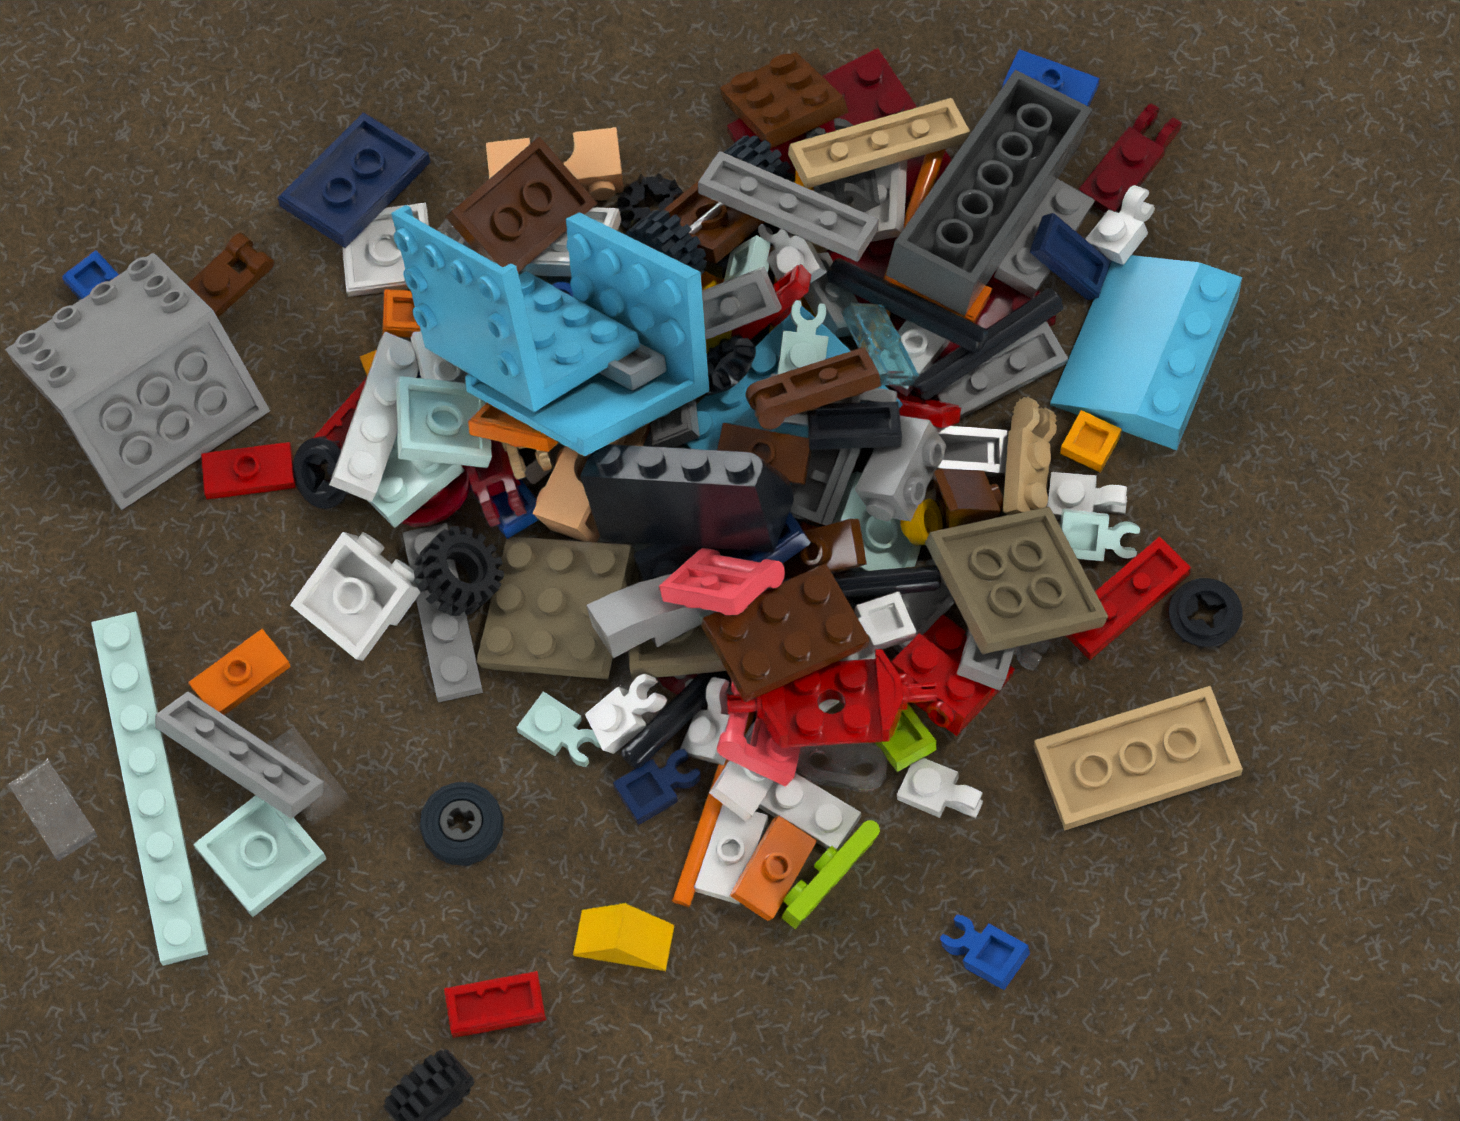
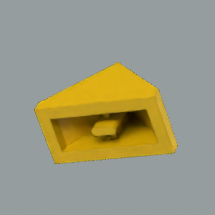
[573,903,675,971]

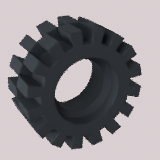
[414,526,504,616]
[383,1049,474,1121]

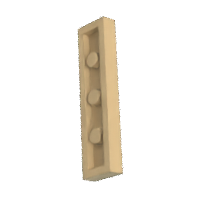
[788,98,970,188]

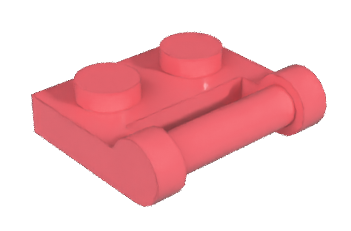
[659,548,785,615]
[717,682,801,787]

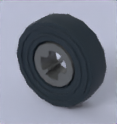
[420,782,504,866]

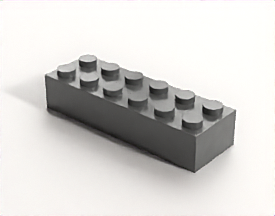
[886,70,1093,316]

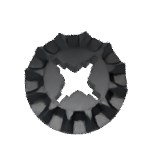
[617,173,684,231]
[703,334,756,396]
[293,436,349,509]
[1169,578,1243,650]

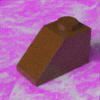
[932,468,1004,529]

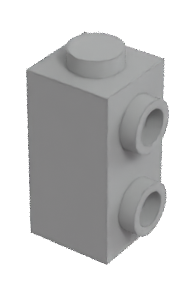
[854,416,947,522]

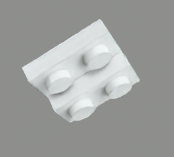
[290,532,420,661]

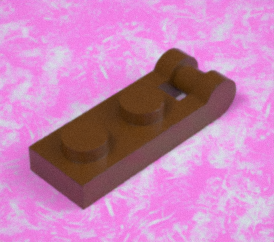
[187,233,274,318]
[745,347,881,430]

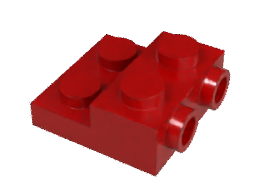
[891,614,1015,736]

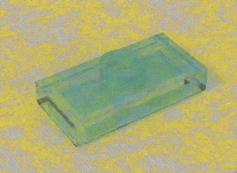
[841,303,919,386]

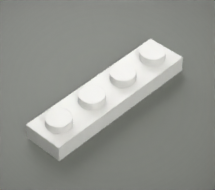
[329,332,419,502]

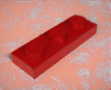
[1066,536,1191,660]

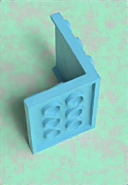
[391,205,640,412]
[465,212,709,456]

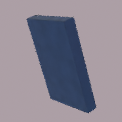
[277,112,431,248]

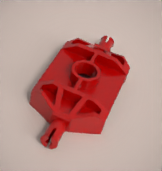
[727,649,937,748]

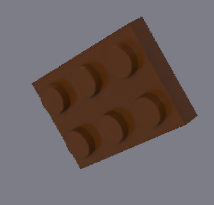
[719,52,849,149]
[445,136,597,273]
[701,564,870,703]

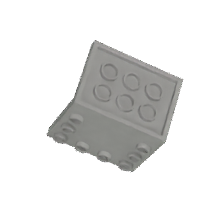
[5,253,270,510]

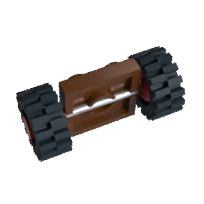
[625,135,795,275]

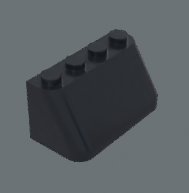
[580,444,794,552]

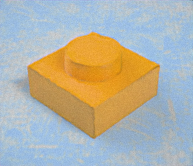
[1060,410,1122,473]

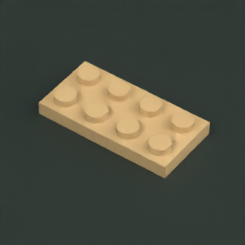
[1034,686,1243,831]

